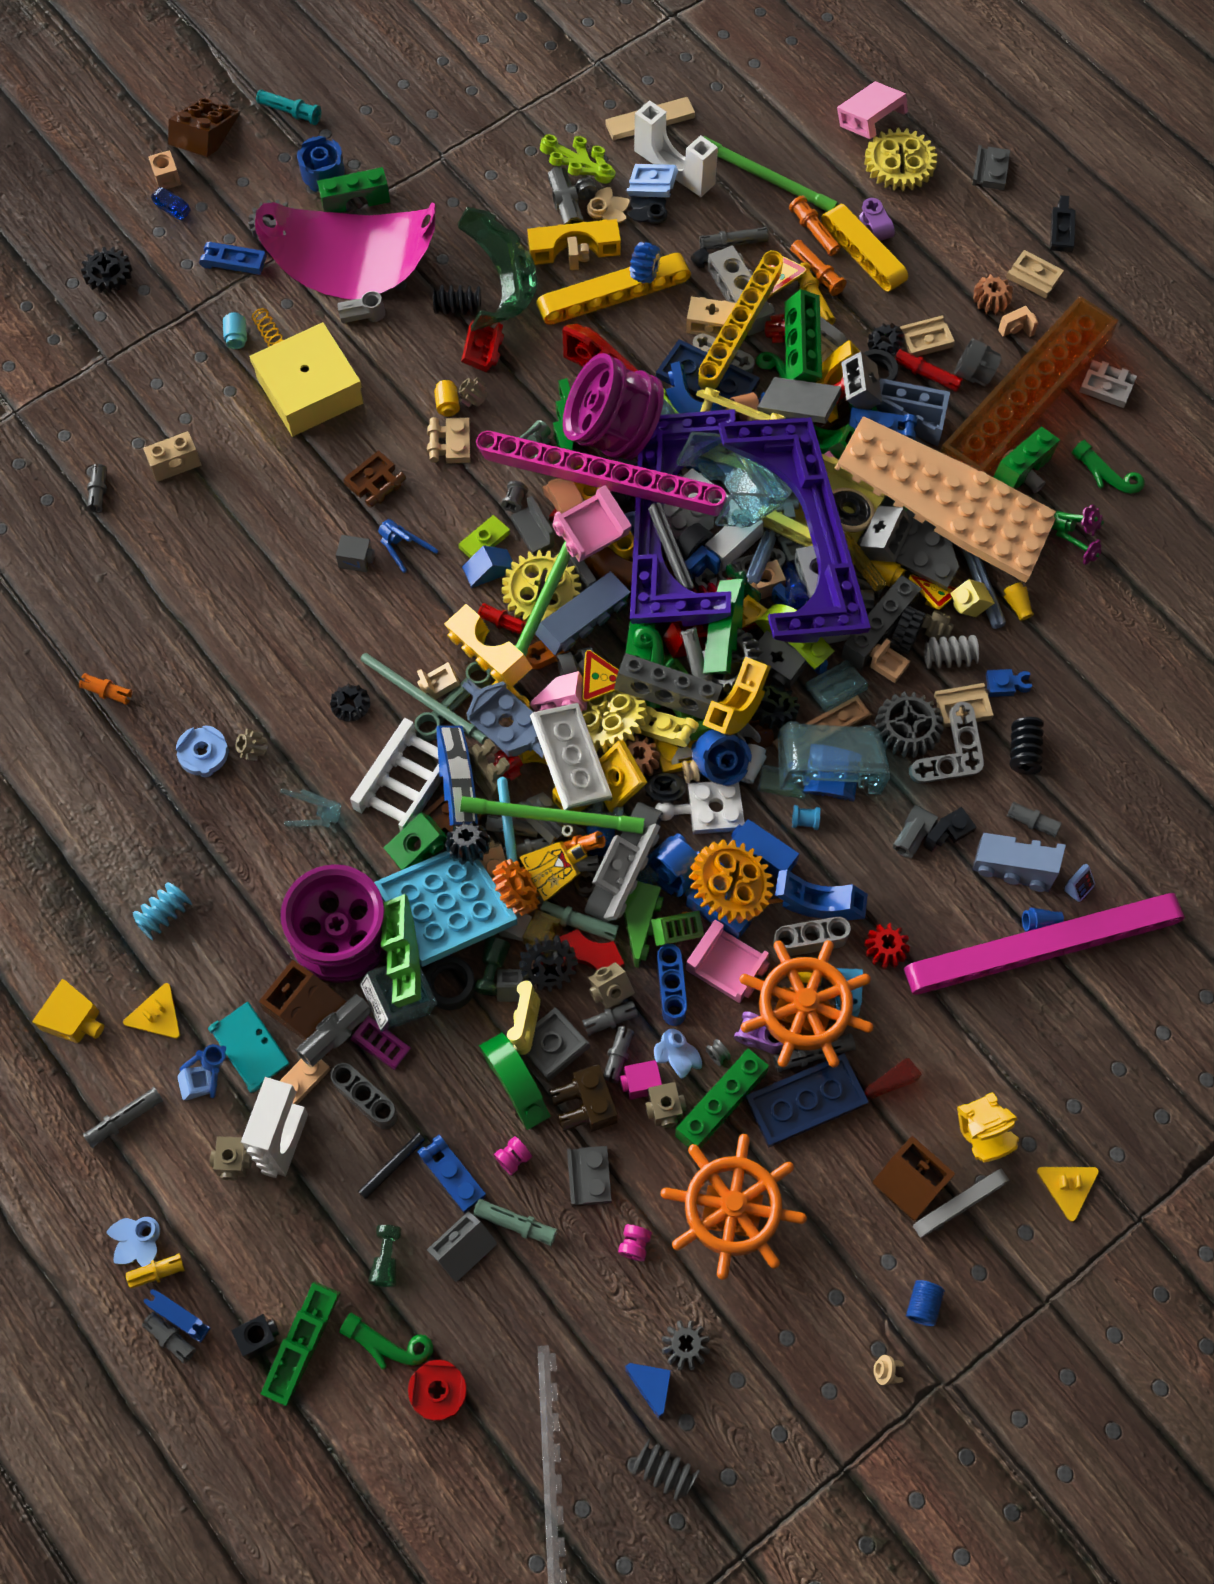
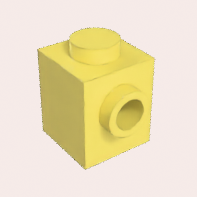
[950,579,994,617]

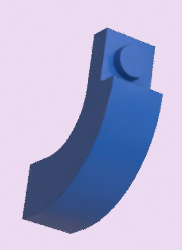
[666,361,726,413]
[775,870,868,920]

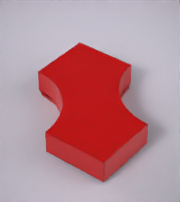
[560,929,625,971]

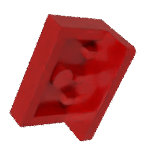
[461,320,504,372]

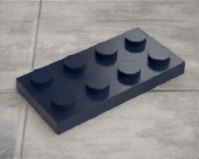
[656,339,760,401]
[745,1053,869,1148]

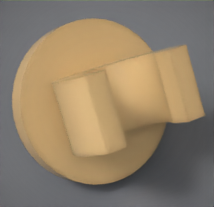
[874,1355,904,1385]

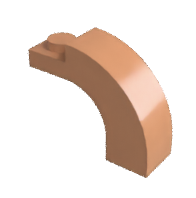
[542,479,584,514]

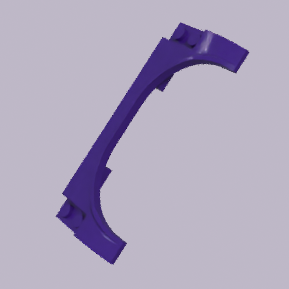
[630,409,736,627]
[718,417,871,643]

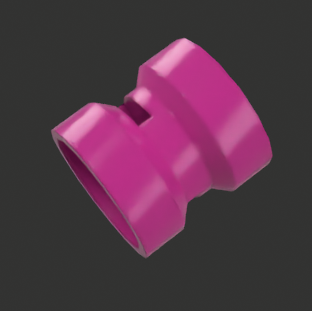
[493,1136,532,1175]
[618,1224,652,1261]

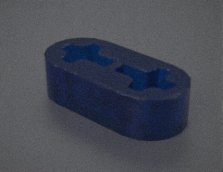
[151,187,191,220]

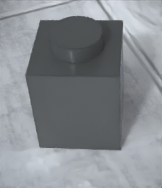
[336,535,375,572]

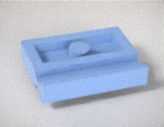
[627,164,678,197]

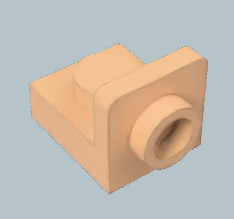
[998,306,1038,337]

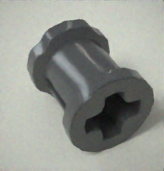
[501,481,528,513]

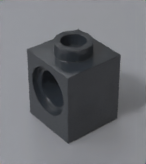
[231,1314,280,1361]

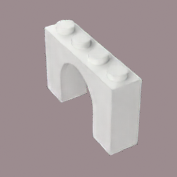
[634,100,718,197]
[664,468,763,571]
[241,1077,308,1178]

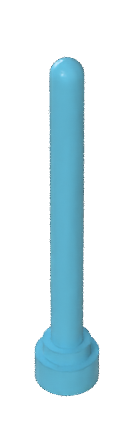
[497,777,518,862]

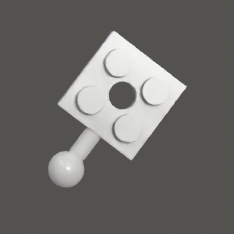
[655,782,745,834]

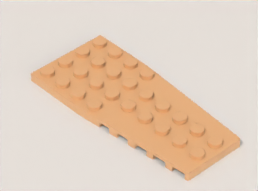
[835,417,1056,583]

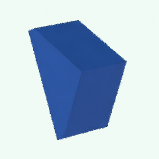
[462,545,512,588]
[625,1363,671,1419]

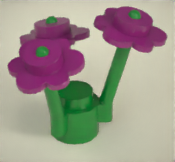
[1052,505,1104,565]

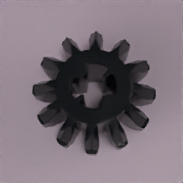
[445,821,491,865]

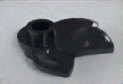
[627,196,667,224]

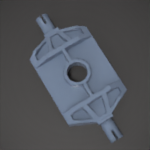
[462,679,545,759]

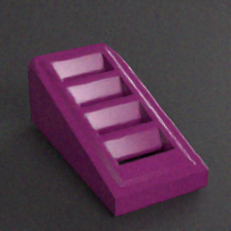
[350,1015,411,1070]

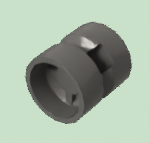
[557,646,593,677]

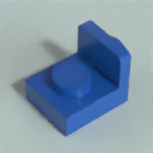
[685,545,721,579]

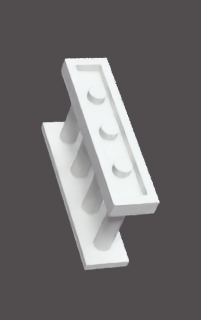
[350,718,443,832]

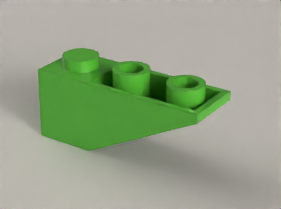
[623,881,664,968]

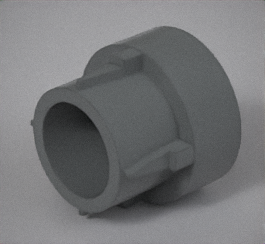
[954,338,1001,387]

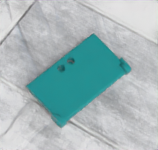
[208,1002,290,1093]

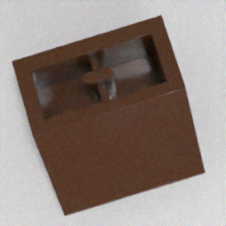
[872,1136,955,1221]

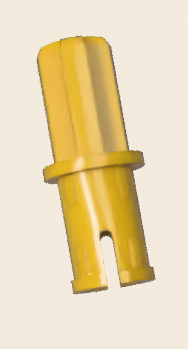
[126,1253,185,1288]

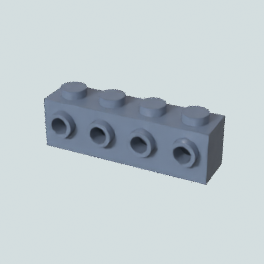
[535,571,630,655]

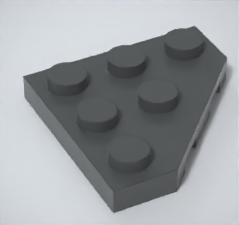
[895,509,959,591]

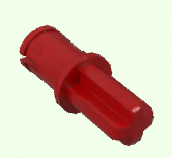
[478,603,526,634]

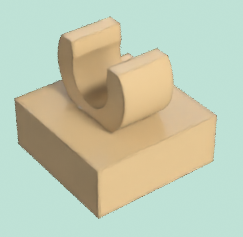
[567,237,589,270]

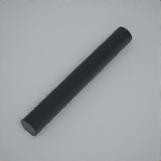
[358,1133,425,1200]

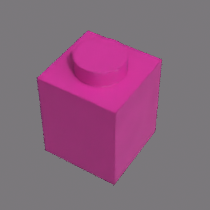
[620,1060,662,1100]

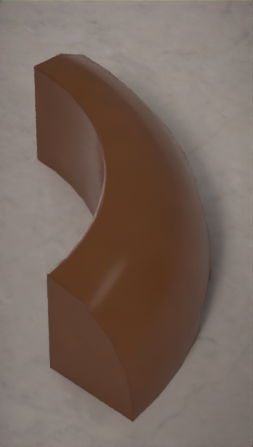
[585,546,676,598]

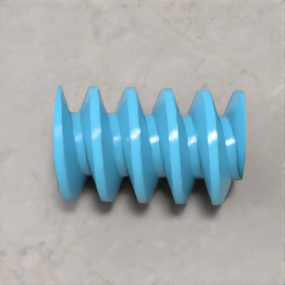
[133,883,193,940]

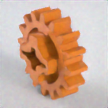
[492,859,540,916]

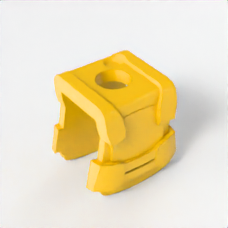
[957,1092,1019,1163]

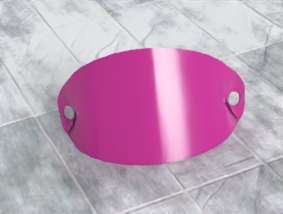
[255,202,436,300]

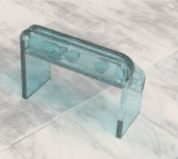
[676,432,789,528]

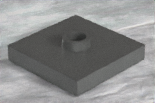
[525,1007,591,1081]

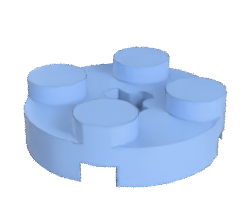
[176,726,229,777]

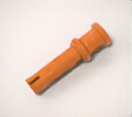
[789,195,841,256]
[790,240,847,296]

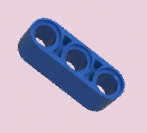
[657,944,687,1026]

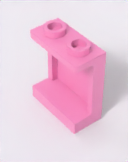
[837,82,908,139]
[552,485,632,562]
[686,920,770,1003]

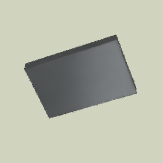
[757,377,842,424]

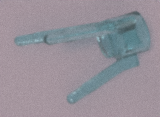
[280,788,341,827]

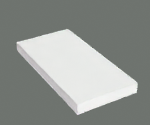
[530,703,613,810]

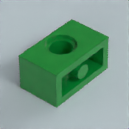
[384,813,447,870]

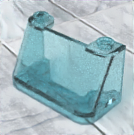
[778,722,890,795]

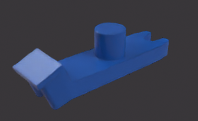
[144,1289,211,1343]

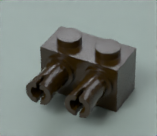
[549,1064,617,1132]

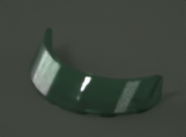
[458,207,537,332]

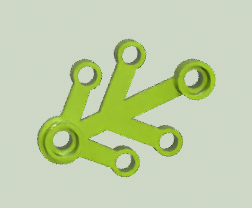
[540,134,616,184]

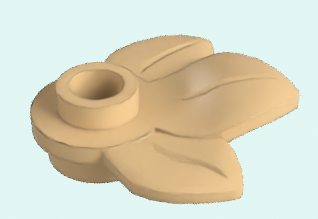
[587,187,630,223]

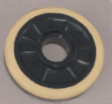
[832,488,875,532]

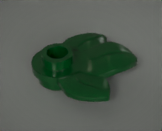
[726,564,761,602]

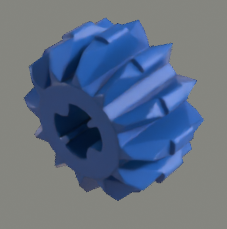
[629,242,661,283]

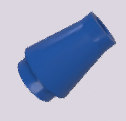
[1022,907,1064,931]

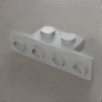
[592,824,660,921]

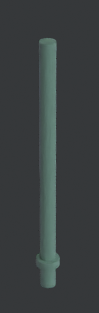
[360,653,488,744]

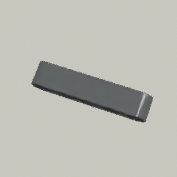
[585,802,663,923]

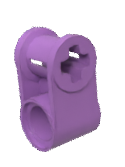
[859,198,895,241]
[734,1012,784,1054]

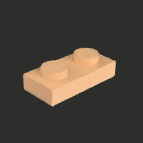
[280,1059,331,1105]

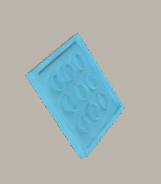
[374,851,517,967]

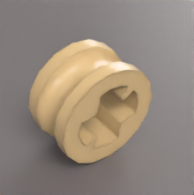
[682,760,700,784]

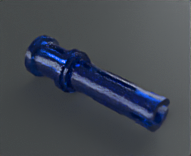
[781,562,810,610]

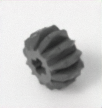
[662,1320,710,1371]

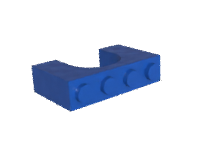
[686,819,799,939]

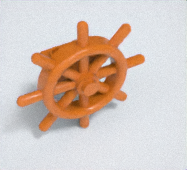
[739,940,873,1067]
[661,1134,807,1280]

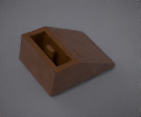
[168,98,240,157]
[258,959,347,1056]

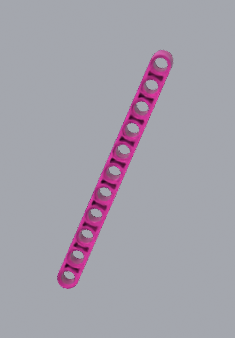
[476,431,729,516]
[904,893,1185,995]

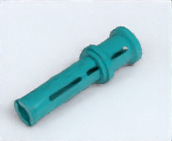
[256,89,322,125]

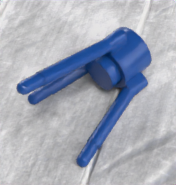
[378,519,438,573]
[179,1044,227,1098]

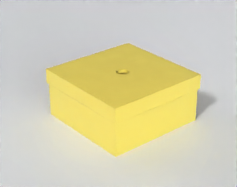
[249,322,363,437]

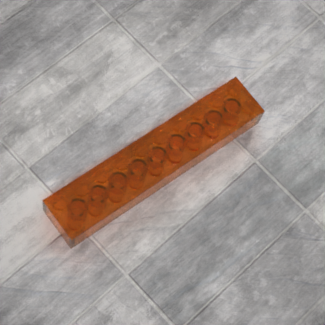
[941,296,1118,475]

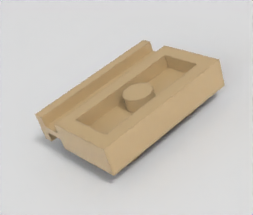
[1006,250,1064,299]
[900,315,955,357]
[934,683,993,728]

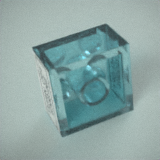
[360,965,437,1032]

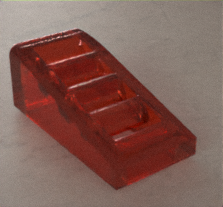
[864,1058,922,1100]

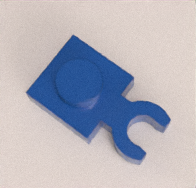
[986,669,1032,697]

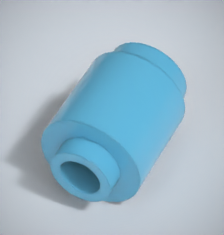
[223,312,247,349]

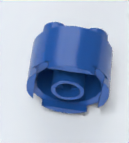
[297,136,345,192]
[691,729,752,786]
[646,833,700,897]

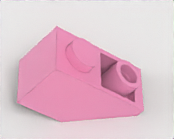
[530,671,588,712]

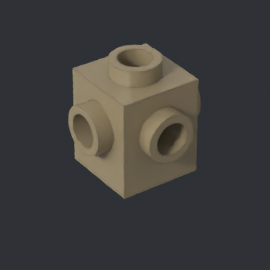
[588,962,635,1009]
[645,1082,687,1128]
[210,1136,252,1181]

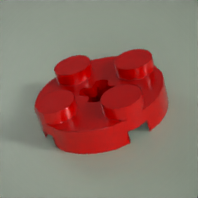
[408,1360,467,1421]

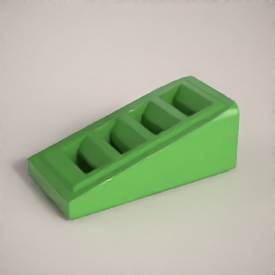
[651,911,704,946]

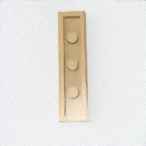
[606,97,695,141]

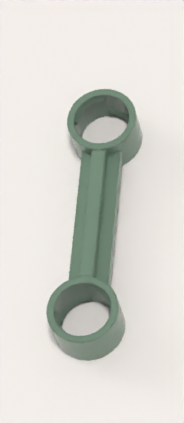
[414,661,491,742]

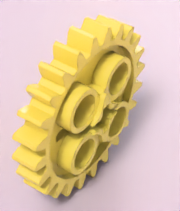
[864,128,937,191]
[502,550,581,623]
[581,690,648,753]

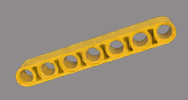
[698,251,783,390]
[536,253,691,325]

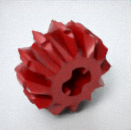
[864,923,910,969]

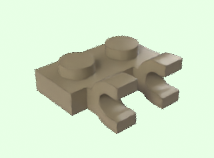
[468,738,510,801]

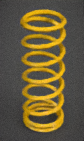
[252,308,283,347]

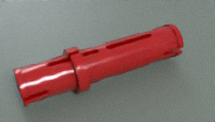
[895,349,963,392]

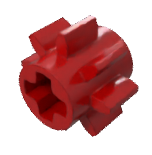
[765,314,785,343]
[493,750,523,781]

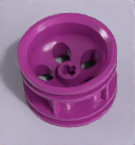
[563,353,664,460]
[281,864,387,983]

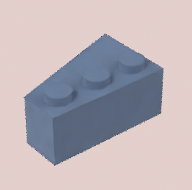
[876,378,950,447]
[972,833,1066,892]

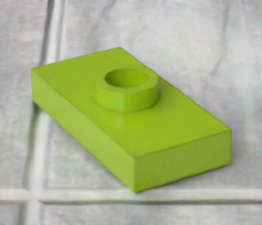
[458,515,510,558]

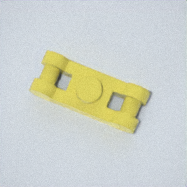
[639,706,699,747]
[507,981,541,1055]

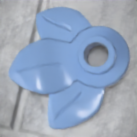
[654,1029,702,1079]
[107,1217,160,1267]

